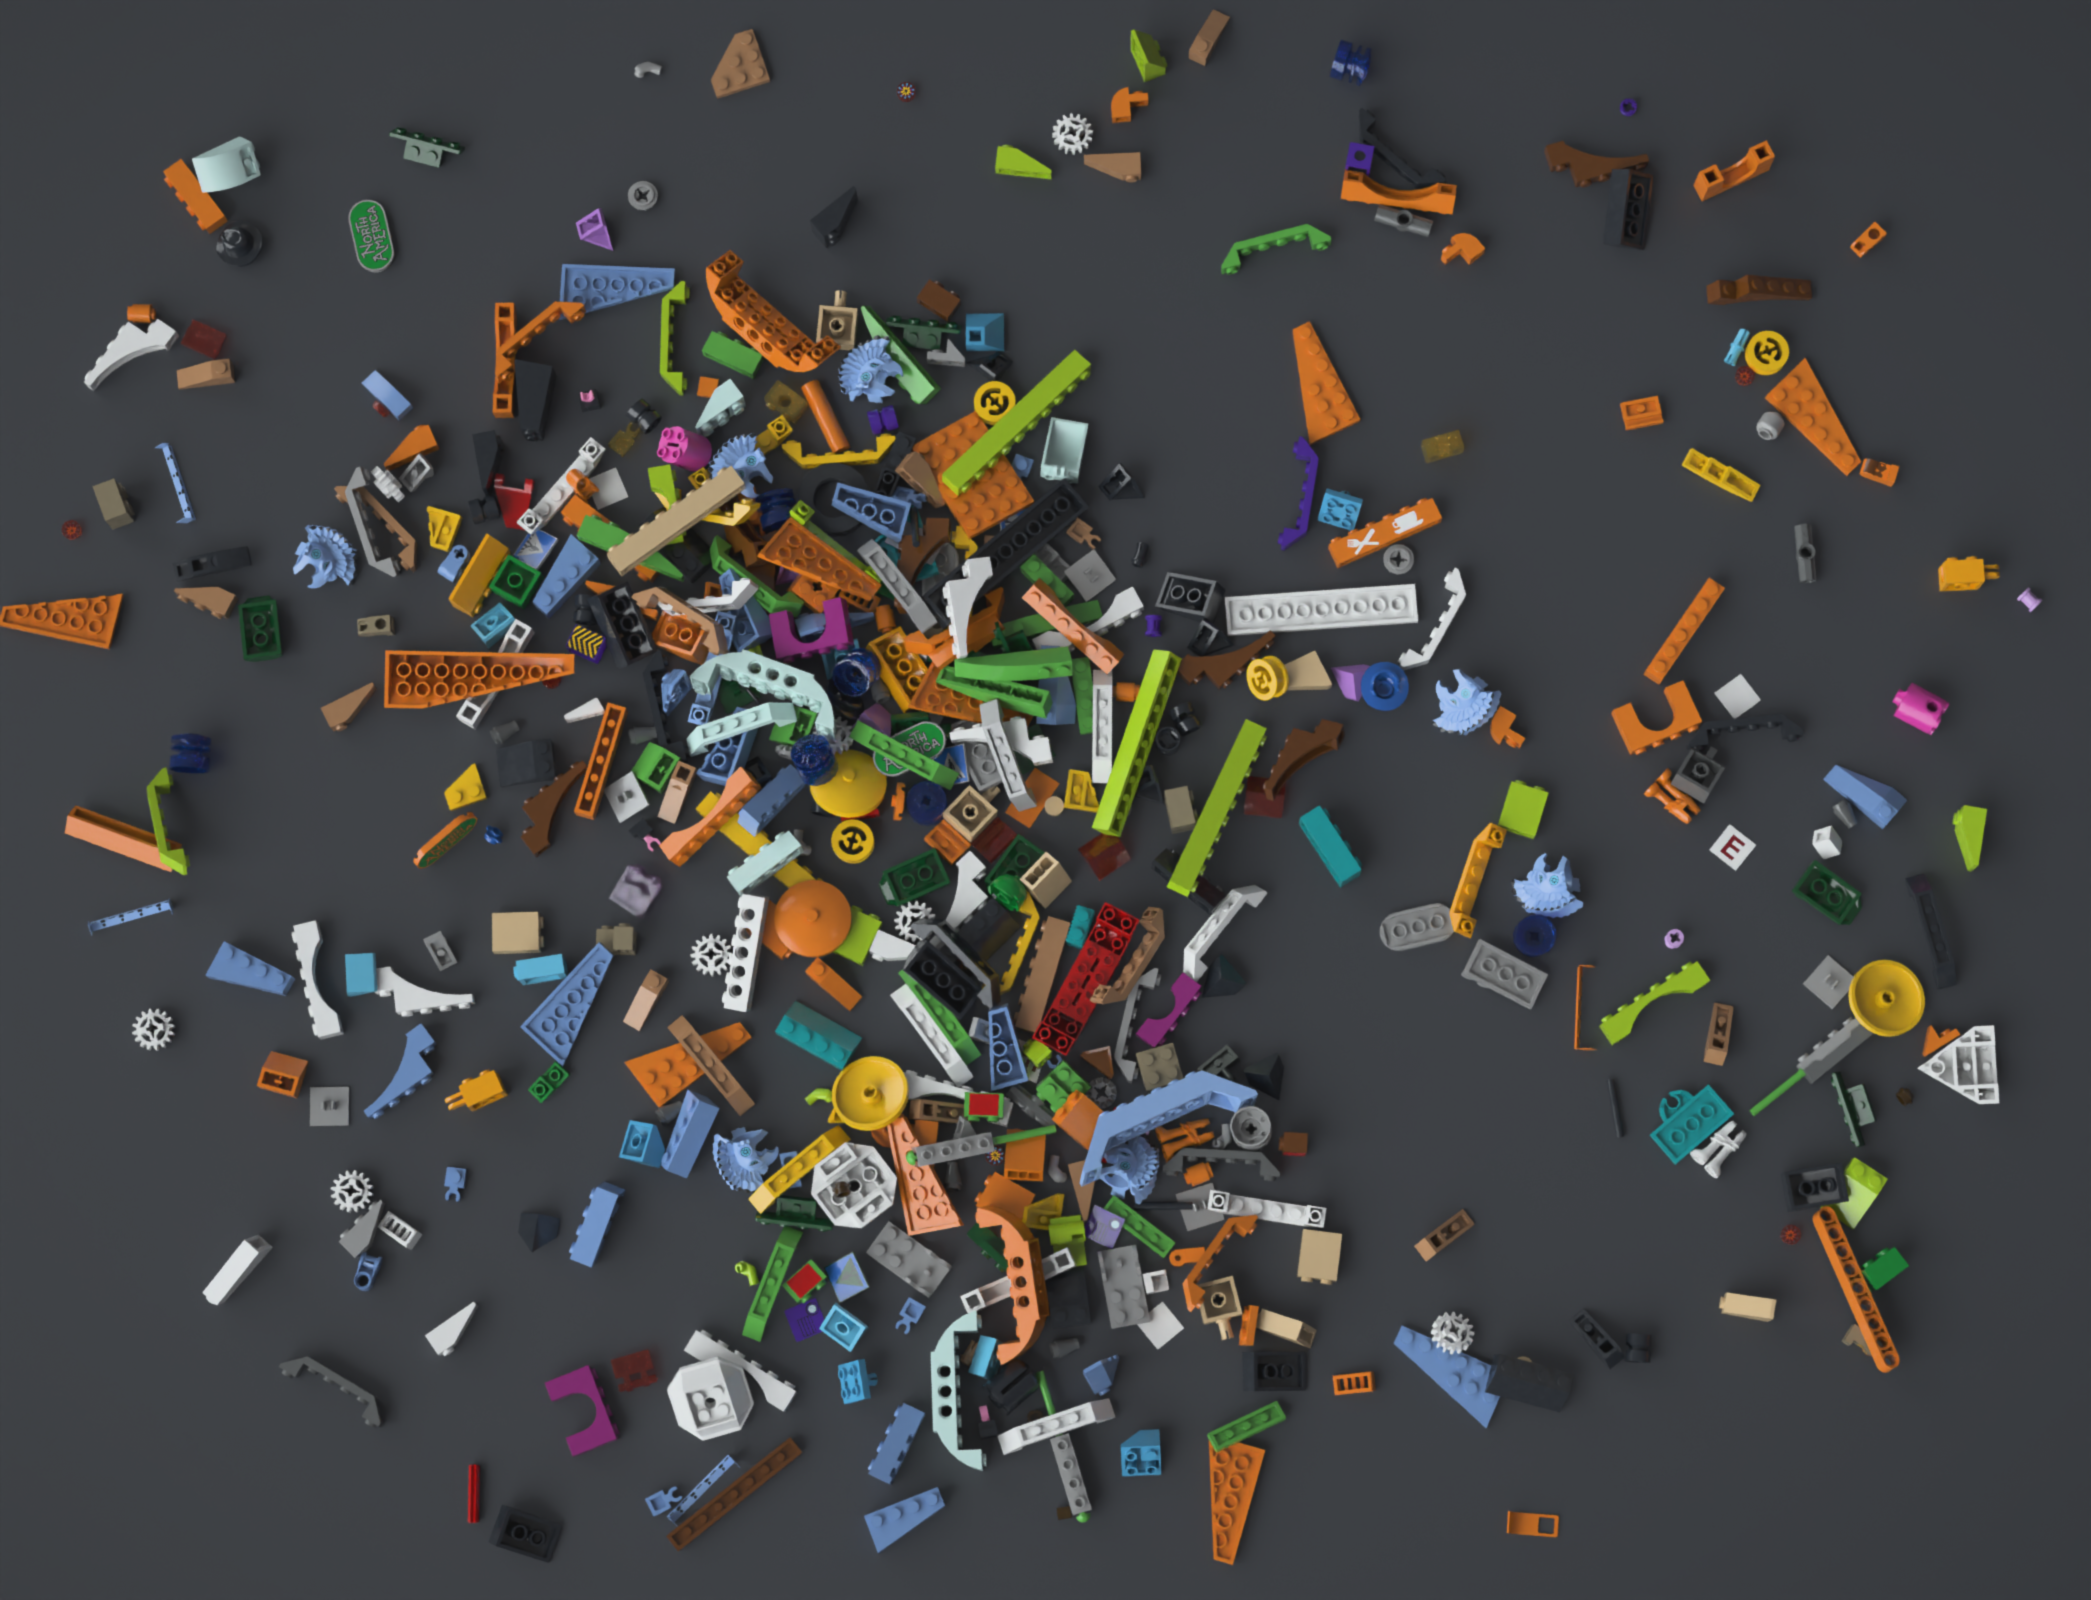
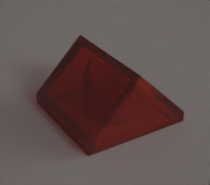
[1244,776,1286,818]
[1078,833,1131,881]

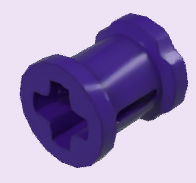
[1145,615,1162,637]

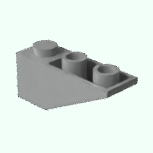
[339,1200,385,1259]

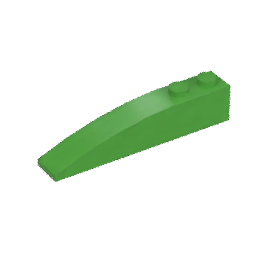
[861,305,941,404]
[577,515,685,582]
[991,600,1103,651]
[954,646,1072,681]
[936,666,1053,719]

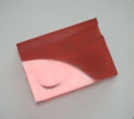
[181,319,227,360]
[971,817,1017,863]

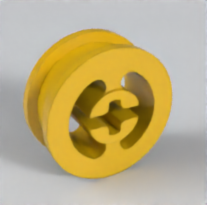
[1745,331,1789,375]
[974,381,1016,426]
[1247,656,1289,700]
[831,819,875,864]

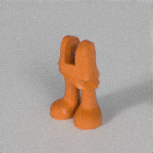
[1644,768,1701,824]
[1155,1119,1215,1162]

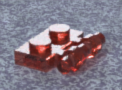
[611,1349,658,1392]

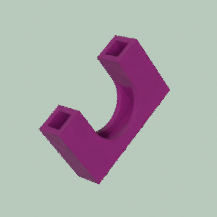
[769,597,854,663]
[545,1365,620,1457]

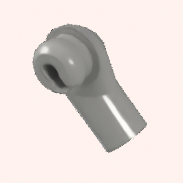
[634,61,663,78]
[793,829,812,856]
[1212,1124,1232,1150]
[1048,1155,1067,1183]

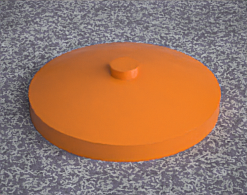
[774,880,852,957]

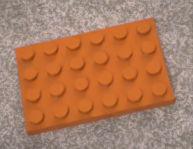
[912,411,1034,540]

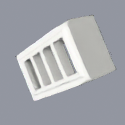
[564,698,605,723]
[378,1211,422,1250]

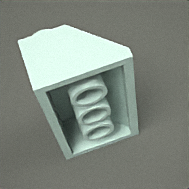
[727,831,804,897]

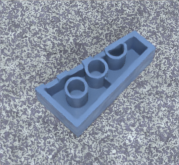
[831,483,911,543]
[533,534,601,619]
[696,707,758,786]
[738,764,807,837]
[206,941,295,996]
[988,1003,1029,1091]
[661,1090,720,1178]
[569,1182,626,1267]
[868,1403,925,1485]
[864,1487,945,1553]

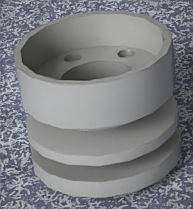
[1230,1106,1272,1152]

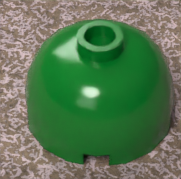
[988,874,1027,912]

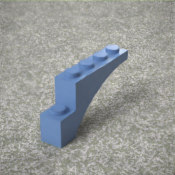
[364,1023,437,1119]

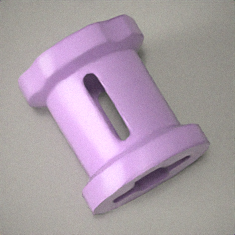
[2017,587,2043,613]
[1664,929,1684,949]

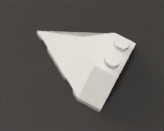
[1917,1025,1999,1104]

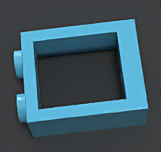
[513,954,568,985]

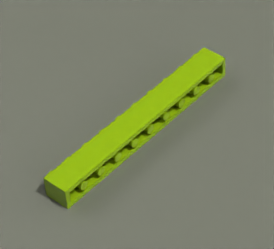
[942,350,1091,496]
[1092,649,1182,837]
[1167,719,1267,897]

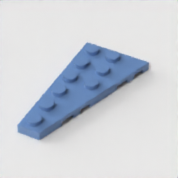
[559,264,675,320]
[520,942,614,1067]
[1394,1326,1500,1428]

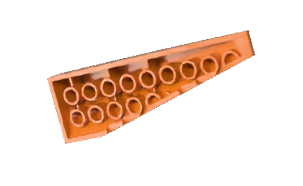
[384,650,575,709]

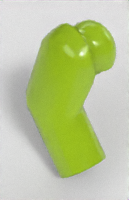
[804,1088,832,1106]
[735,1261,759,1286]

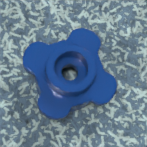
[484,825,503,845]

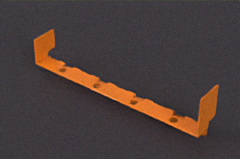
[1574,965,1597,1050]

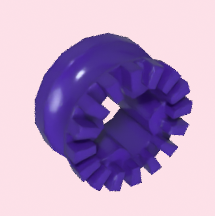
[1620,98,1637,116]

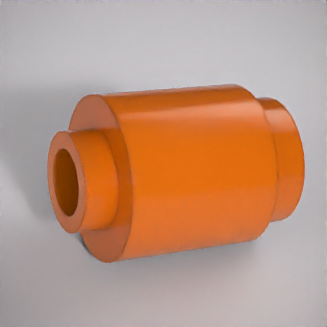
[127,304,156,323]
[874,605,896,634]
[1112,682,1140,702]
[1183,1162,1214,1187]

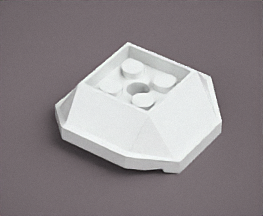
[811,1142,897,1229]
[667,1357,754,1441]

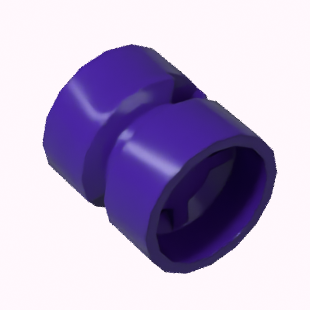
[867,405,899,435]

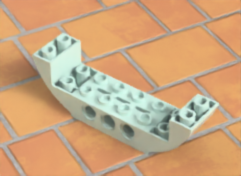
[690,649,836,740]
[931,1311,987,1471]

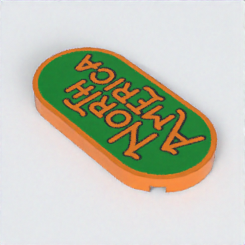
[413,812,477,869]

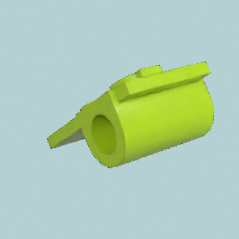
[1048,1215,1087,1266]

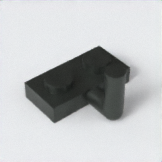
[1197,1045,1240,1084]

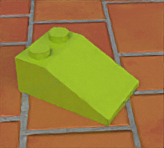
[1131,29,1167,82]
[1952,805,1987,872]
[1820,1157,1888,1229]

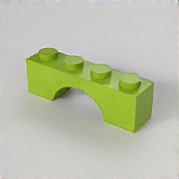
[648,464,686,545]

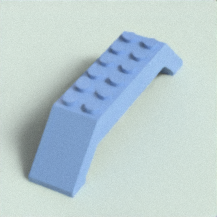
[1079,1070,1258,1187]

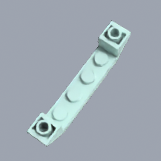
[686,702,797,757]

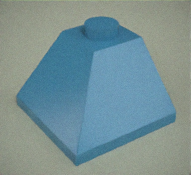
[619,1120,665,1168]

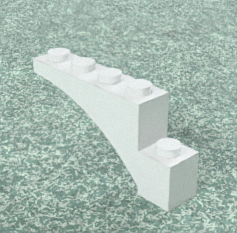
[84,319,179,391]
[943,557,993,659]
[949,716,1053,766]
[930,851,988,950]
[375,967,475,1017]

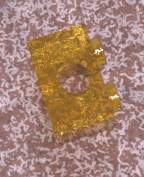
[764,380,809,424]
[1421,430,1464,463]

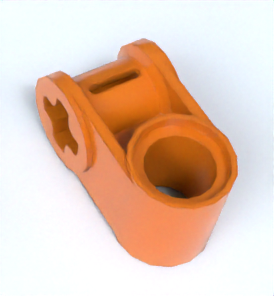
[566,469,600,503]

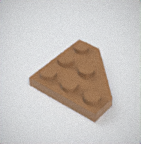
[711,29,770,99]

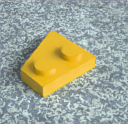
[444,763,487,811]

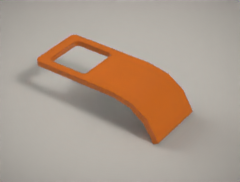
[1507,1511,1559,1537]

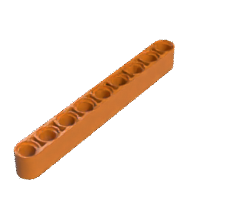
[1812,1206,1900,1373]

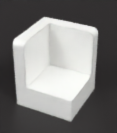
[1812,826,1842,859]
[1143,1269,1169,1295]

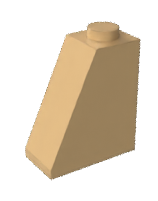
[1285,651,1332,690]
[1719,1293,1776,1322]
[1256,1309,1317,1348]

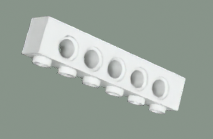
[722,893,769,1012]

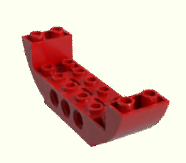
[1032,902,1139,1056]

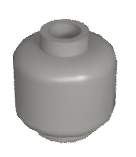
[1756,412,1785,440]

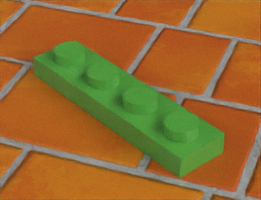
[1072,657,1093,735]
[1103,1195,1175,1259]
[1207,1401,1286,1453]

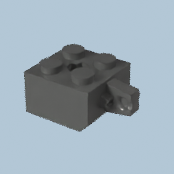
[1671,746,1725,803]

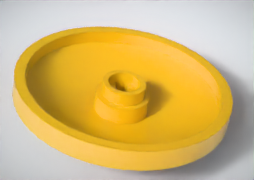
[810,749,887,818]
[1849,960,1925,1037]
[832,1056,909,1131]

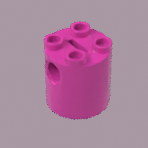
[657,426,712,472]
[1892,682,1950,735]

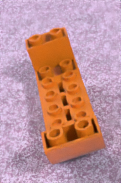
[706,250,841,372]
[975,1205,1050,1365]

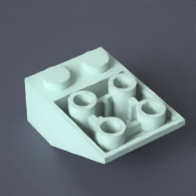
[695,379,746,437]

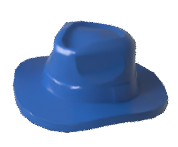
[1361,662,1409,711]

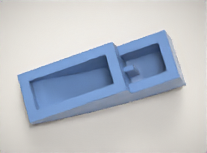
[362,370,413,421]

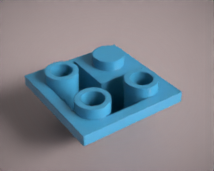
[966,313,1004,351]
[1121,1429,1161,1476]

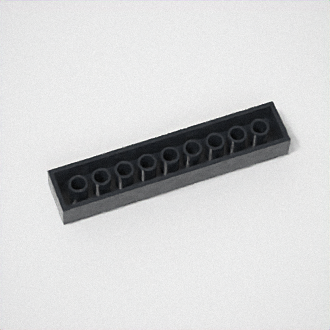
[921,478,1089,629]

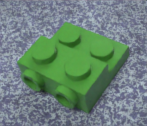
[1036,1059,1091,1113]

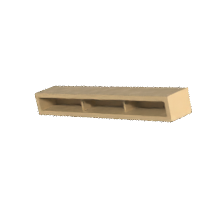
[607,466,746,576]

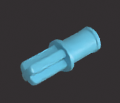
[1724,329,1750,366]

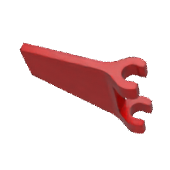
[494,473,535,531]

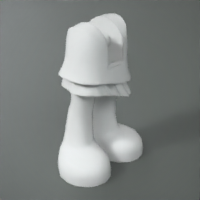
[1690,1121,1747,1178]

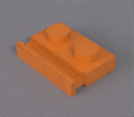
[1620,396,1664,431]
[924,819,971,866]
[1239,1305,1259,1346]

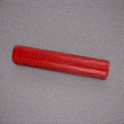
[468,1464,480,1523]

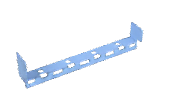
[155,443,196,523]
[88,899,173,935]
[667,1455,740,1527]

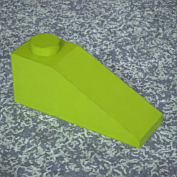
[995,145,1052,179]
[1022,1039,1052,1070]

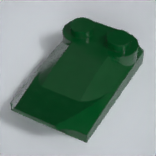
[238,595,283,662]
[985,834,1045,899]
[878,848,951,907]
[1792,860,1862,925]

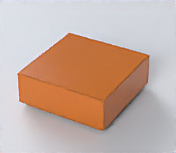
[697,376,719,398]

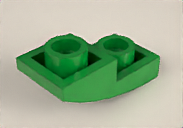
[528,1061,571,1103]

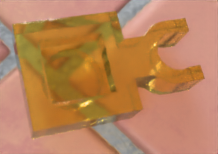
[608,422,640,457]

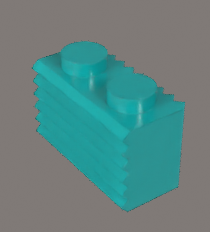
[1065,905,1095,949]

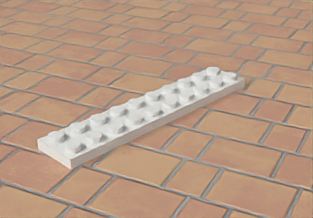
[1225,584,1418,636]

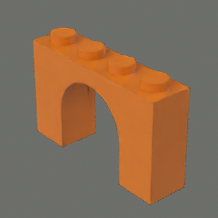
[1693,140,1775,202]
[1611,680,1702,755]

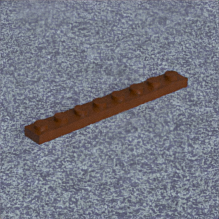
[666,1437,803,1552]

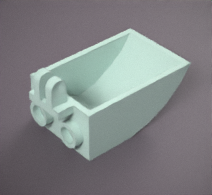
[192,136,261,192]
[1040,417,1088,484]

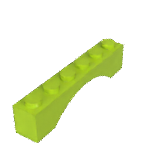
[1599,961,1710,1046]

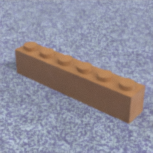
[1013,916,1071,1034]

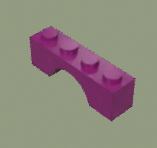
[1136,973,1202,1048]

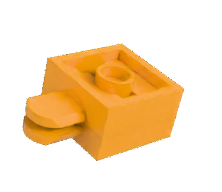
[1938,556,2000,591]
[445,1069,508,1111]

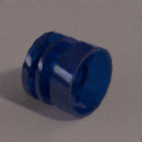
[1330,39,1372,86]
[755,488,796,532]
[832,648,881,697]
[169,733,212,774]
[791,734,838,786]
[906,781,948,826]
[1513,915,1556,957]

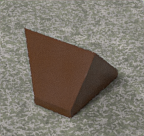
[1080,1046,1114,1080]

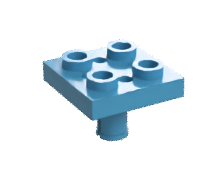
[1317,488,1363,531]
[838,1359,878,1404]

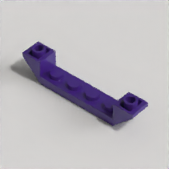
[1278,436,1319,551]

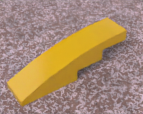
[1682,448,1761,502]

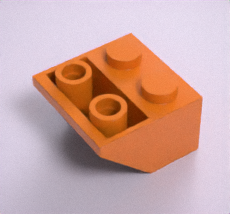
[257,1051,309,1099]

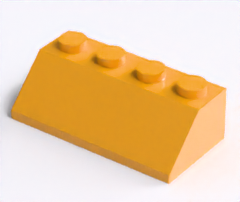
[448,533,511,617]
[864,627,928,714]

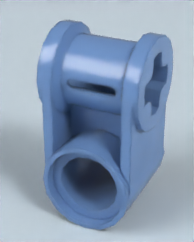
[438,545,471,583]
[354,1252,383,1291]

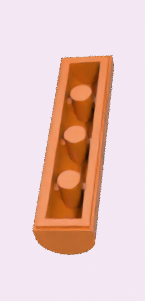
[801,380,851,454]

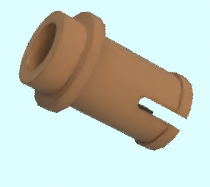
[960,1340,978,1366]

